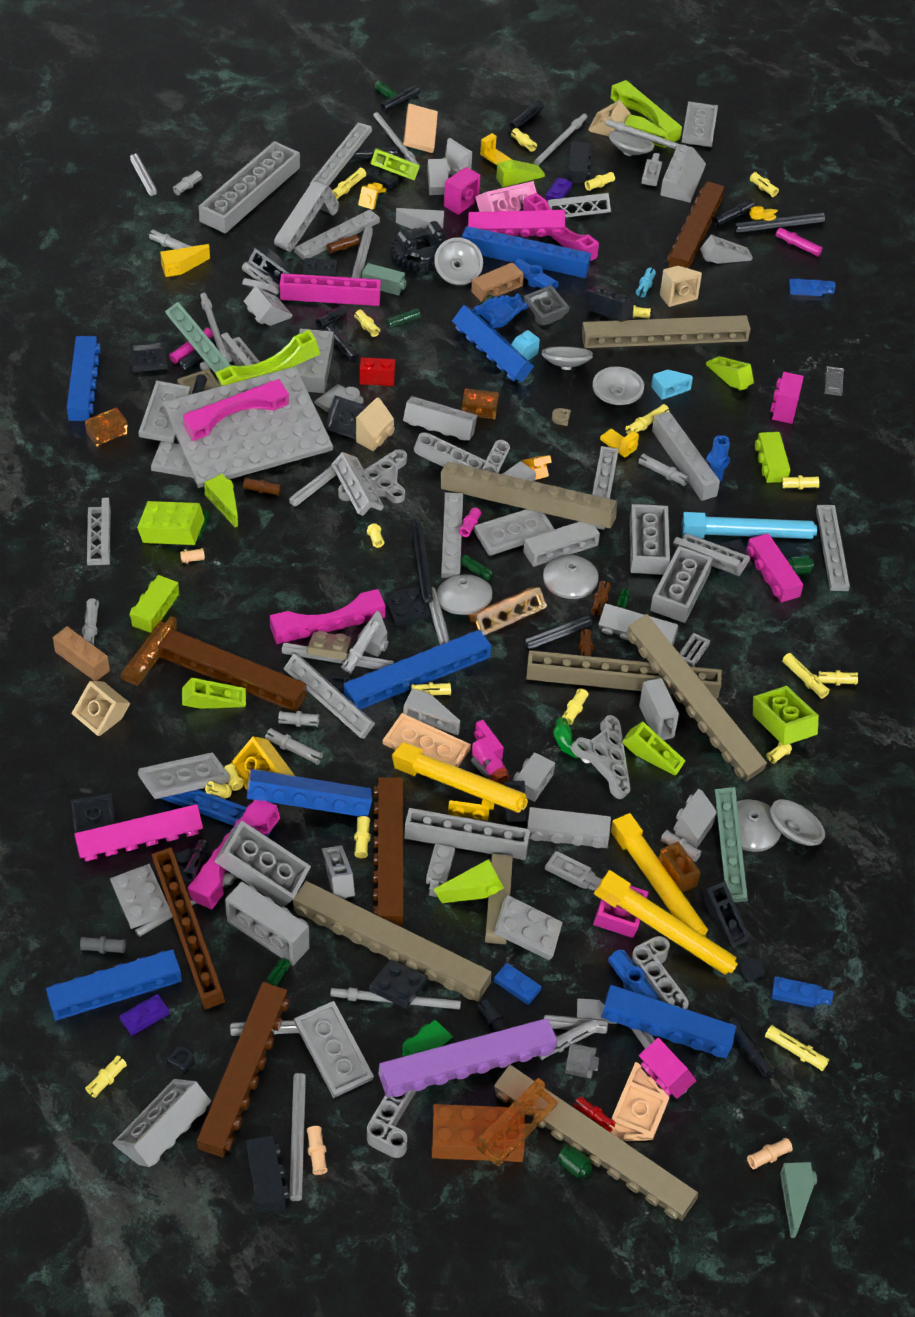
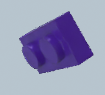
[545,177,572,200]
[120,994,169,1036]

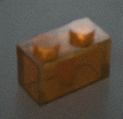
[462,388,499,419]
[85,408,128,446]
[659,841,700,892]

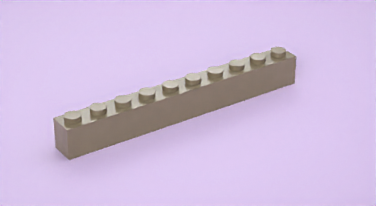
[581,315,750,348]
[441,462,617,529]
[627,614,767,782]
[526,650,722,699]
[293,881,492,1002]
[494,1065,698,1221]

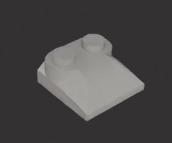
[442,138,472,176]
[314,384,363,413]

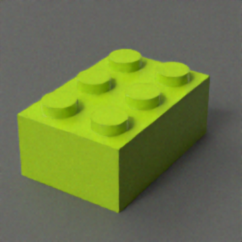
[137,501,205,545]
[753,686,819,745]

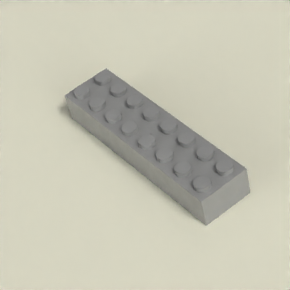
[199,141,300,233]

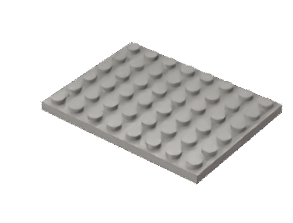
[163,367,333,488]

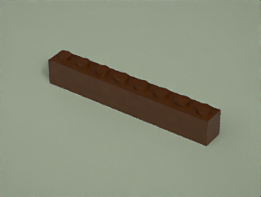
[667,182,725,269]
[159,629,307,712]
[373,777,403,927]
[151,847,225,1010]
[197,982,290,1158]

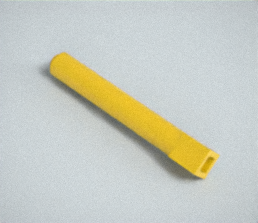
[392,742,528,813]
[611,813,708,937]
[594,870,738,975]

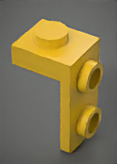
[480,133,512,165]
[358,183,386,209]
[600,429,639,458]
[448,799,495,821]

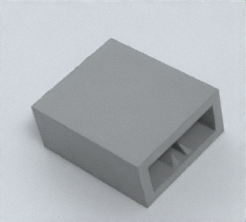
[639,678,679,740]

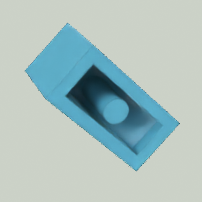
[511,330,540,360]
[651,370,693,400]

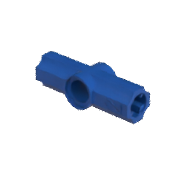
[514,258,558,290]
[706,435,730,482]
[608,949,660,1001]

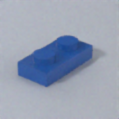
[494,963,541,1005]

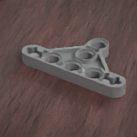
[338,449,407,503]
[571,715,630,799]

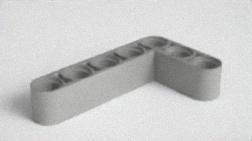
[274,180,339,252]
[414,433,510,473]

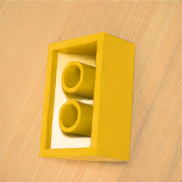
[230,736,295,803]

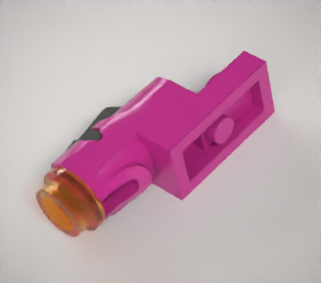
[471,720,509,784]

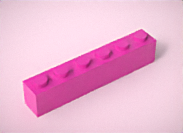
[468,210,566,237]
[280,273,381,306]
[74,804,203,861]

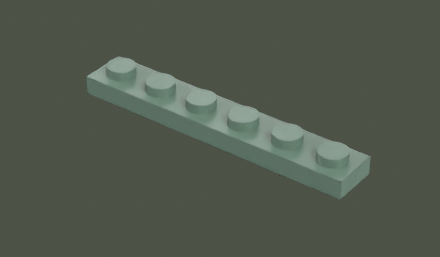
[165,302,230,374]
[715,787,748,902]

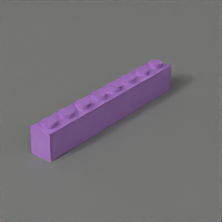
[378,1018,557,1097]

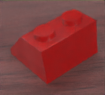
[360,358,396,386]

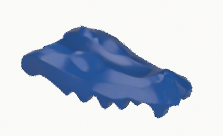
[474,293,529,328]

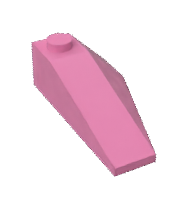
[475,181,537,212]

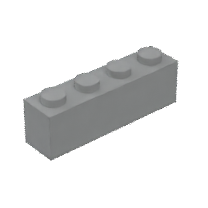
[403,396,477,440]
[523,521,600,567]
[599,603,678,645]
[527,807,611,848]

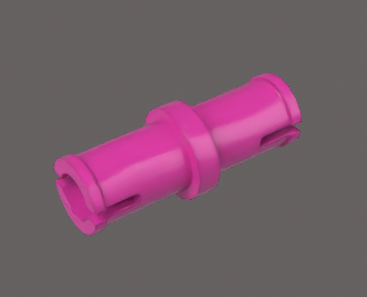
[459,508,481,537]

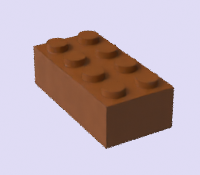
[432,1104,525,1162]

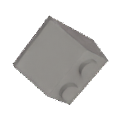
[244,286,293,326]

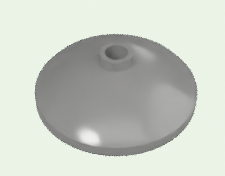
[609,130,654,156]
[434,238,483,285]
[542,346,593,370]
[593,367,644,405]
[543,555,598,599]
[436,574,492,615]
[737,799,781,852]
[770,799,825,846]

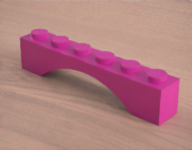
[523,193,599,261]
[183,379,289,441]
[270,589,385,644]
[187,800,280,909]

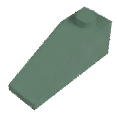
[780,1162,817,1238]

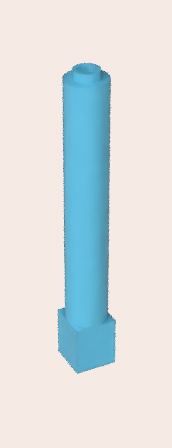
[681,512,817,539]

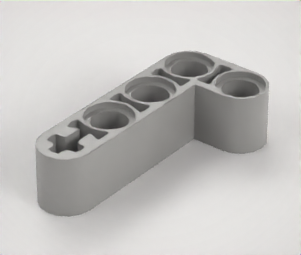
[631,936,688,1010]
[367,1090,416,1158]

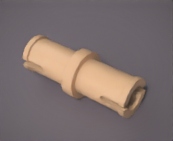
[307,1126,328,1175]
[747,1138,793,1169]

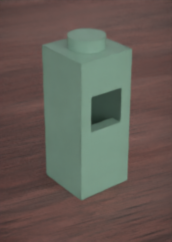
[362,263,406,295]

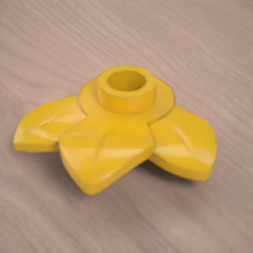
[749,206,778,221]

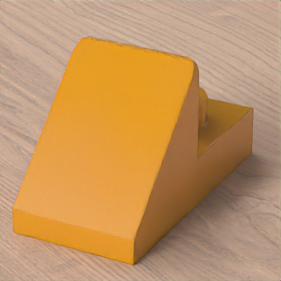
[522,455,551,480]

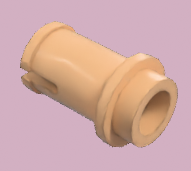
[180,548,205,564]

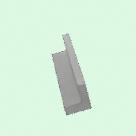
[547,193,611,218]
[221,332,260,366]
[331,452,384,515]
[87,498,111,565]
[673,533,750,576]

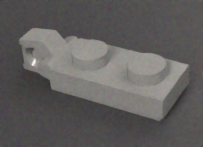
[641,153,662,186]
[426,843,455,897]
[545,851,602,891]

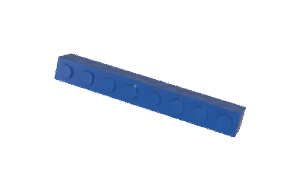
[462,226,591,278]
[344,630,491,709]

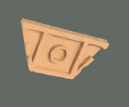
[609,1062,669,1142]

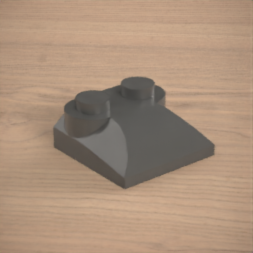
[524,285,570,325]

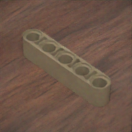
[485,854,513,945]

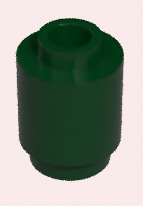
[786,556,814,575]
[558,1145,592,1178]

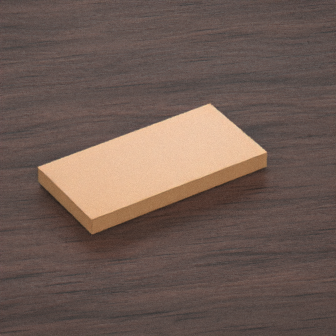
[403,104,438,153]
[383,713,471,767]

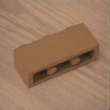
[471,263,524,303]
[53,627,110,681]

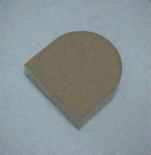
[552,408,571,426]

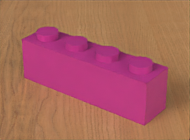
[746,533,803,602]

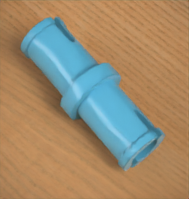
[636,268,656,297]

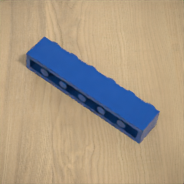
[452,305,534,382]
[67,336,101,421]
[247,769,372,817]
[46,949,182,1021]
[601,985,736,1058]

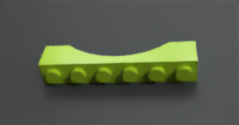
[611,80,682,142]
[215,329,320,386]

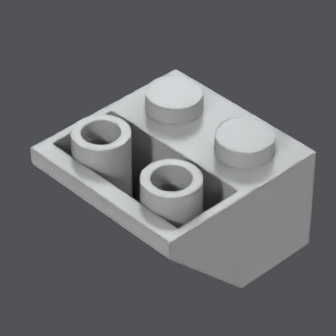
[673,789,717,849]

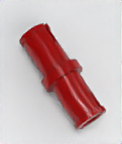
[573,1097,616,1132]

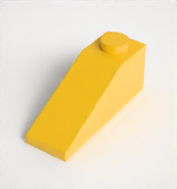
[160,244,210,277]

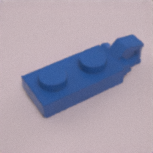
[789,279,835,296]
[771,976,833,1008]

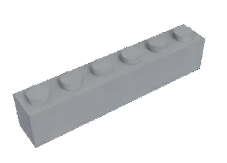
[652,411,720,501]
[405,808,530,860]

